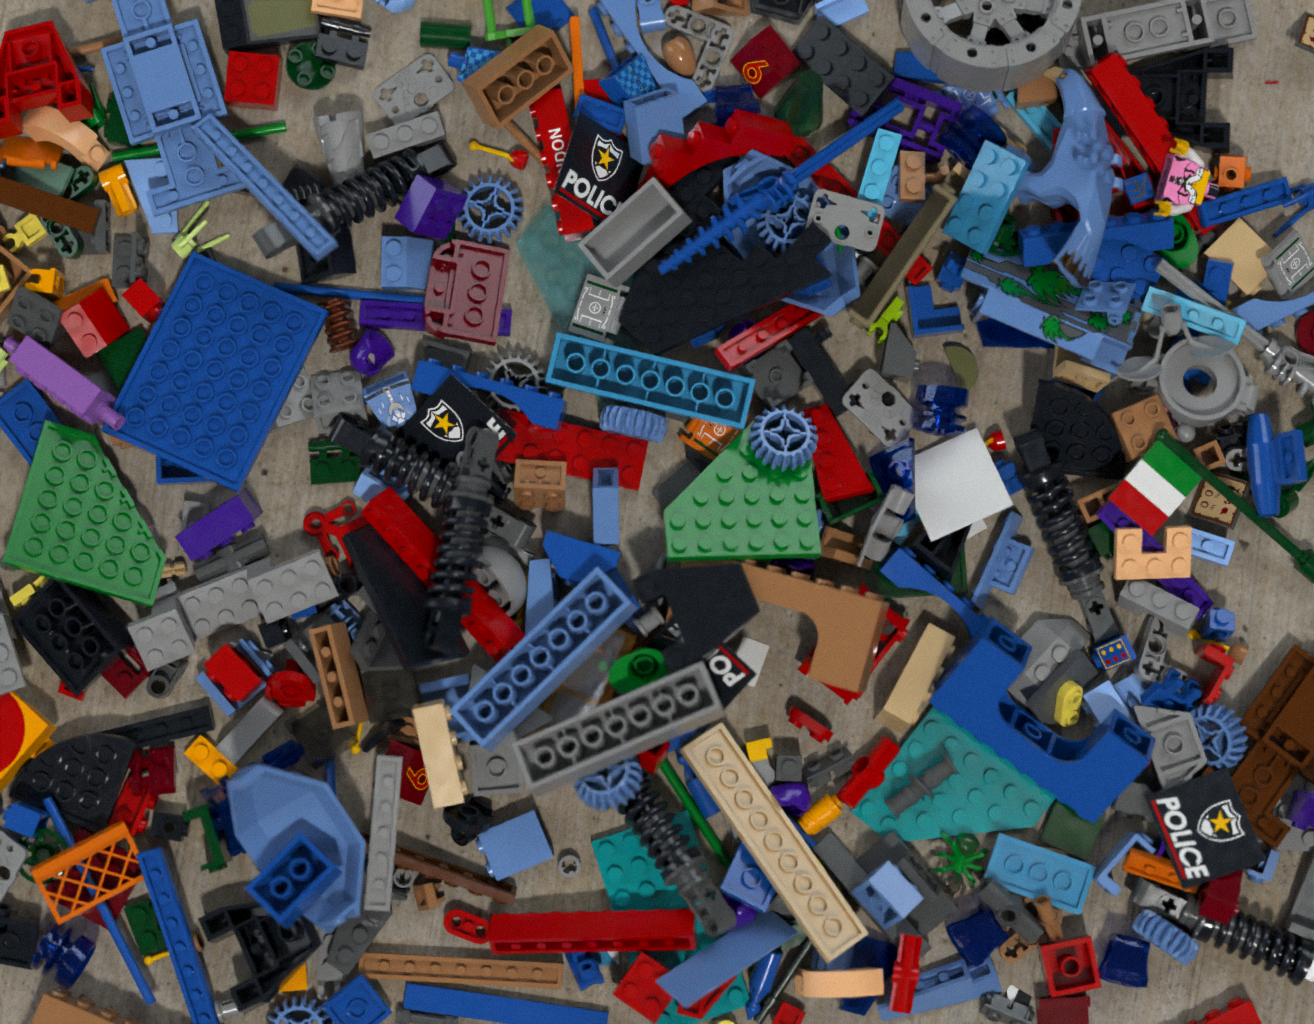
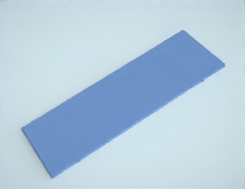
[656,910,798,1008]

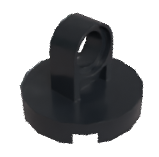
[442,797,494,846]

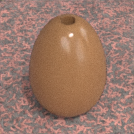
[662,36,696,77]

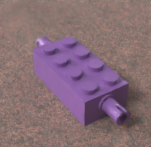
[3,336,125,431]

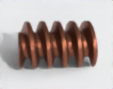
[317,298,359,353]

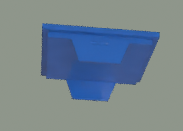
[506,0,575,33]

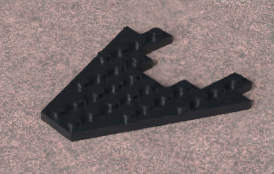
[618,156,832,356]

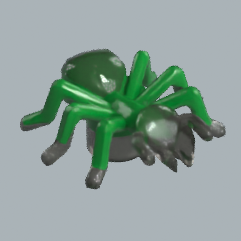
[928,830,988,896]

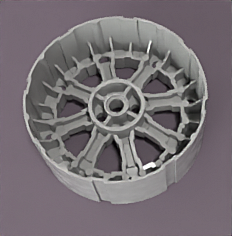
[899,0,1082,93]

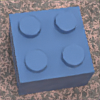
[850,860,924,930]

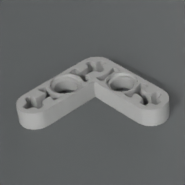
[664,5,733,94]
[1133,615,1204,693]

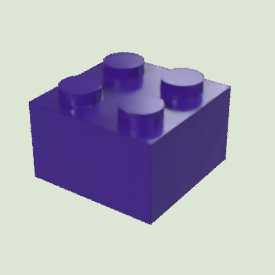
[394,174,468,240]

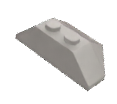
[1007,619,1091,709]

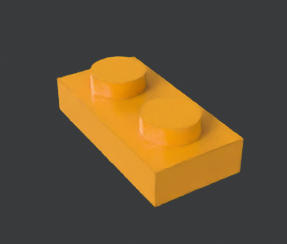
[184,734,239,787]

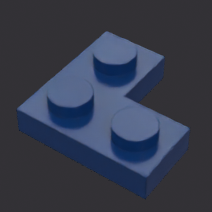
[1176,258,1234,307]

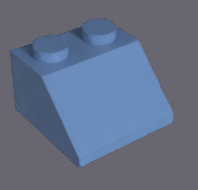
[381,236,434,291]

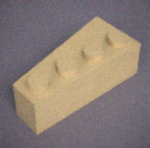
[873,623,956,734]
[412,698,469,809]

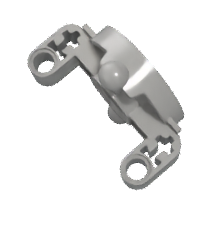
[1128,332,1260,443]

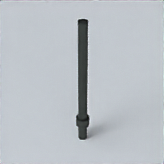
[754,895,845,1024]

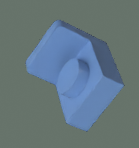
[1243,848,1281,884]

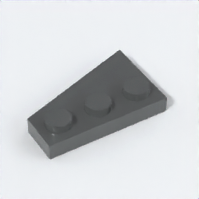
[327,893,393,977]

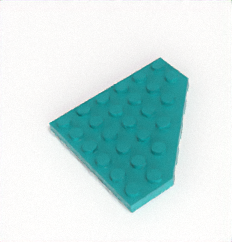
[850,706,1056,842]

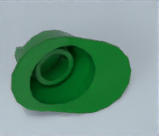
[1158,214,1199,269]
[608,647,669,694]

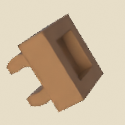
[412,882,445,911]

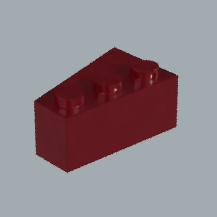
[1198,869,1244,925]

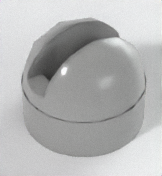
[393,868,414,888]

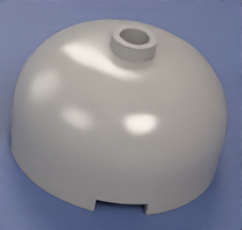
[467,546,528,617]

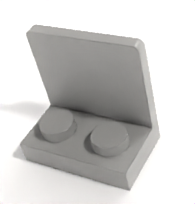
[269,368,314,434]
[310,369,369,434]

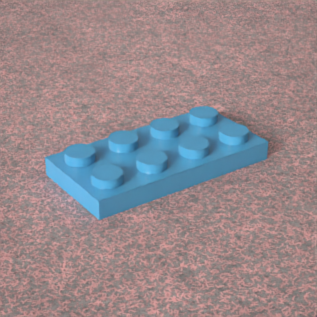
[942,140,1031,255]
[982,833,1096,915]

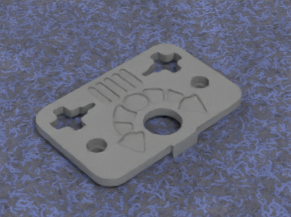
[374,54,454,125]
[805,189,885,252]
[842,369,918,448]
[0,827,28,904]

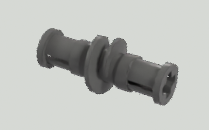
[884,755,958,819]

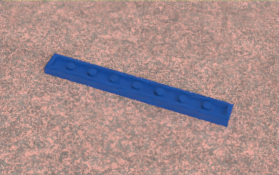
[136,846,222,1024]
[403,982,609,1024]

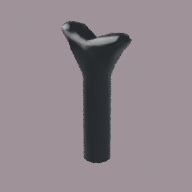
[361,719,406,753]

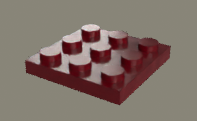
[46,827,142,930]

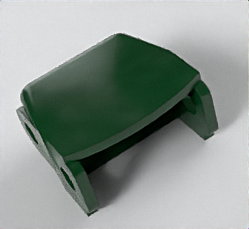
[816,469,884,526]

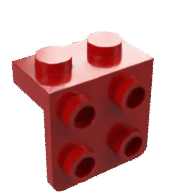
[1194,643,1235,704]

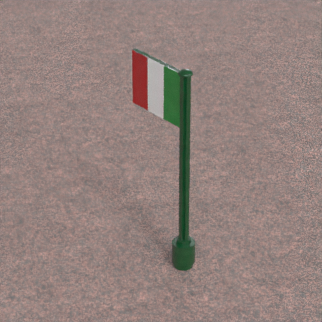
[1106,428,1314,584]

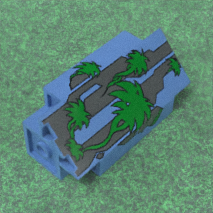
[960,245,1142,380]

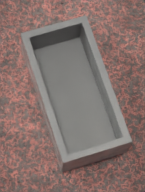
[577,177,692,288]

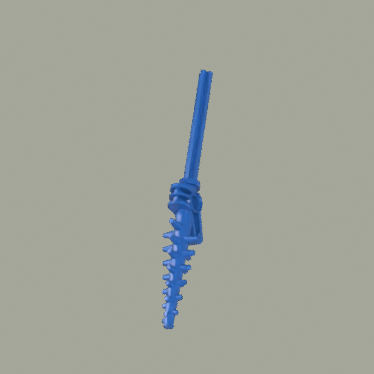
[657,98,905,275]

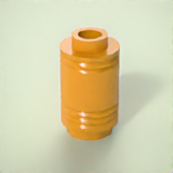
[797,793,844,836]

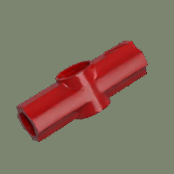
[836,736,901,810]
[889,934,923,1014]

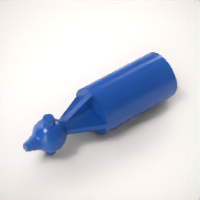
[676,746,721,819]
[745,948,783,1020]

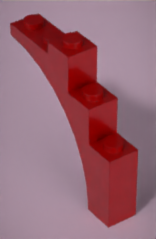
[636,109,794,192]

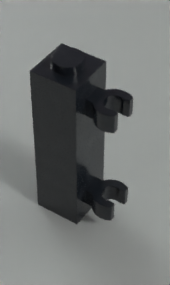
[787,327,866,419]

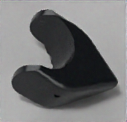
[277,163,329,222]

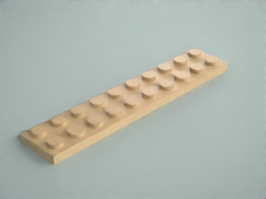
[679,722,869,964]

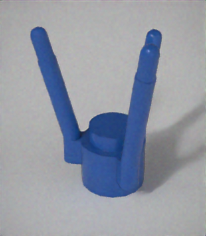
[1273,183,1314,238]

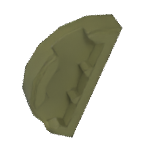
[944,346,979,395]

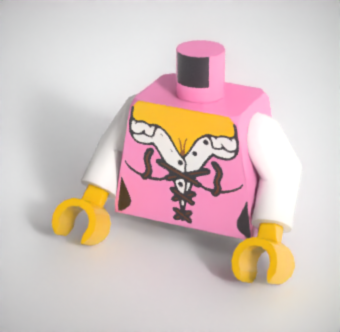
[1154,138,1219,217]

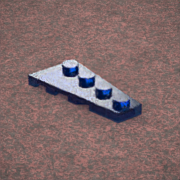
[199,739,306,811]

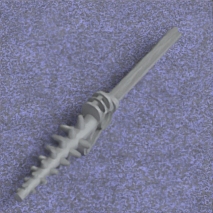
[1154,258,1314,404]

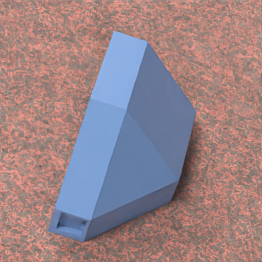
[723,149,861,317]
[227,764,366,934]

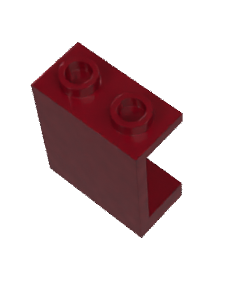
[1036,994,1091,1024]

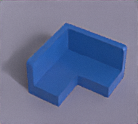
[905,285,964,339]

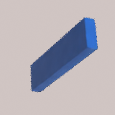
[1196,177,1292,228]

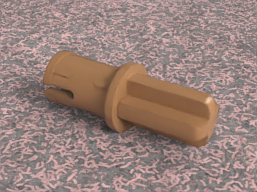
[1034,894,1063,942]

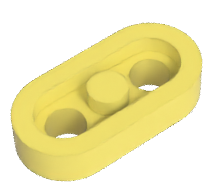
[1054,680,1083,727]

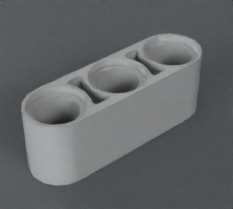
[216,695,284,766]

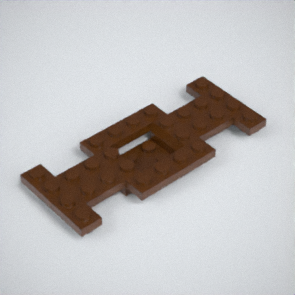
[1199,644,1314,849]

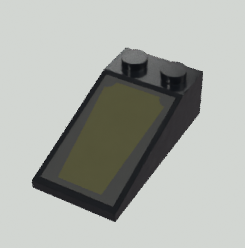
[214,0,325,55]

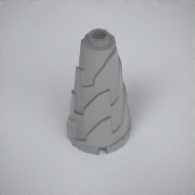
[313,110,365,185]

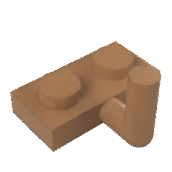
[898,151,949,203]

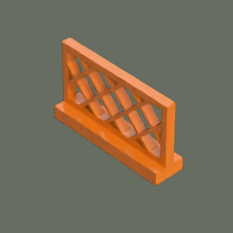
[29,820,144,925]

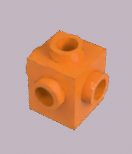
[1214,154,1252,192]

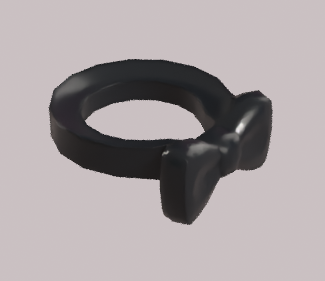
[488,479,512,503]

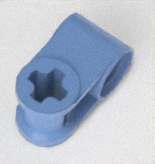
[636,0,666,34]

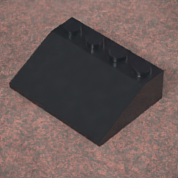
[11,578,135,697]

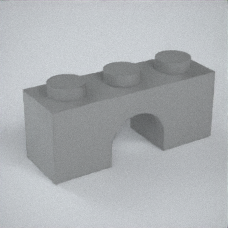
[366,111,447,164]
[1117,579,1200,640]

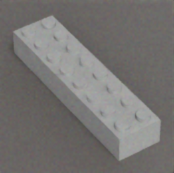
[512,661,726,798]

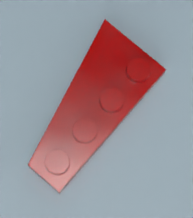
[802,404,874,503]

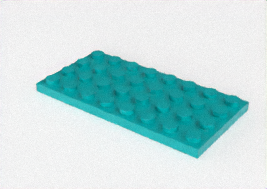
[591,810,750,1024]

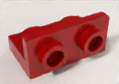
[108,777,159,837]

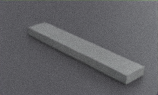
[364,755,403,912]

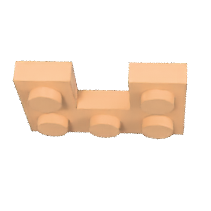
[1113,525,1192,580]

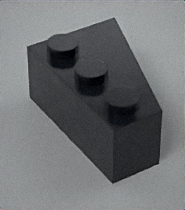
[911,524,972,582]

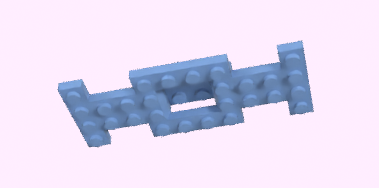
[85,0,246,217]

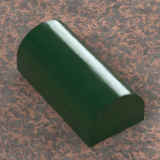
[420,21,472,51]

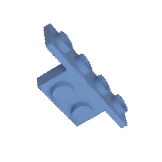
[971,511,1035,609]

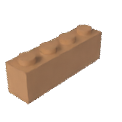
[309,622,370,730]

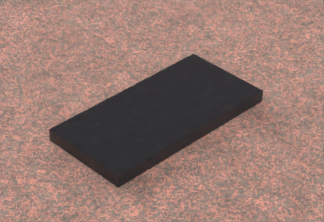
[341,528,470,670]

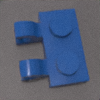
[1140,668,1203,712]

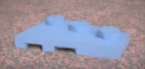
[124,158,179,235]

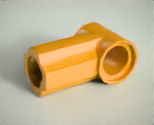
[98,163,139,218]

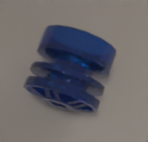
[939,104,1007,171]
[912,385,970,437]
[31,923,97,989]

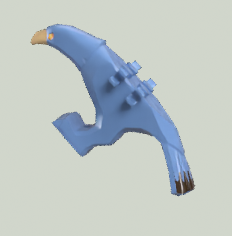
[1007,67,1123,288]

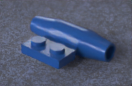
[1246,414,1308,518]

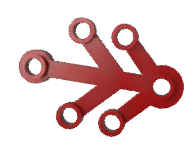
[303,501,370,571]

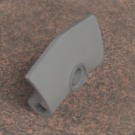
[857,484,915,567]

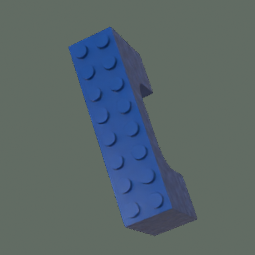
[929,616,1156,824]

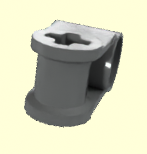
[146,659,189,699]

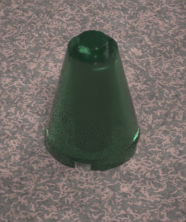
[773,70,824,137]

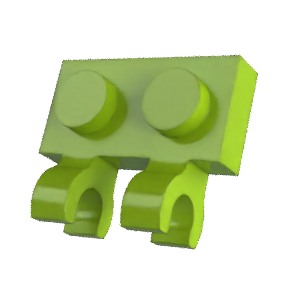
[867,297,905,345]

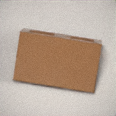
[820,526,873,570]

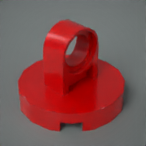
[265,659,317,708]

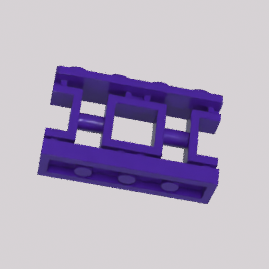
[846,76,963,165]

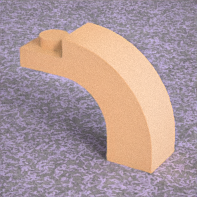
[22,106,110,171]
[794,967,884,998]

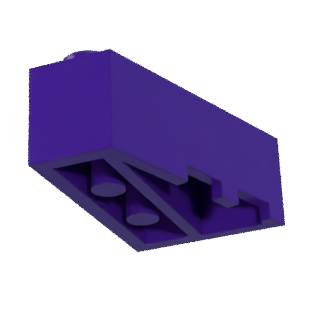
[175,488,263,562]

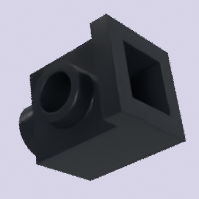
[258,617,293,650]
[150,811,191,842]

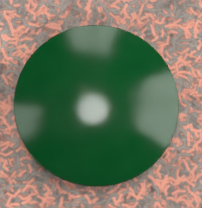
[286,42,336,90]

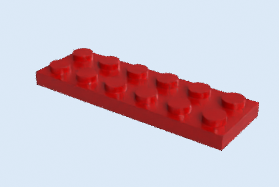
[494,409,649,491]

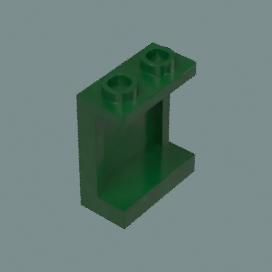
[182,802,233,874]

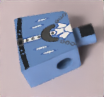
[362,370,417,431]

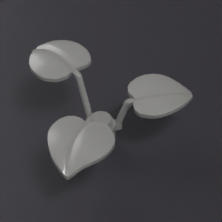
[1116,303,1236,382]

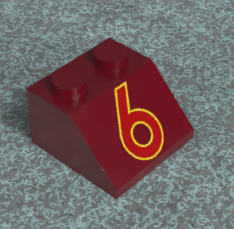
[730,25,801,100]
[372,739,429,806]

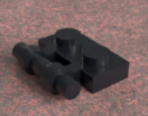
[314,17,371,70]

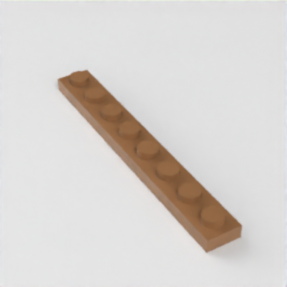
[358,952,564,989]

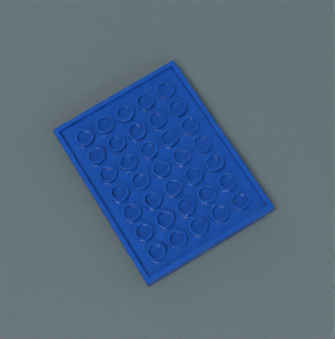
[101,251,329,493]

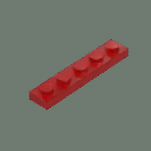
[714,304,824,372]

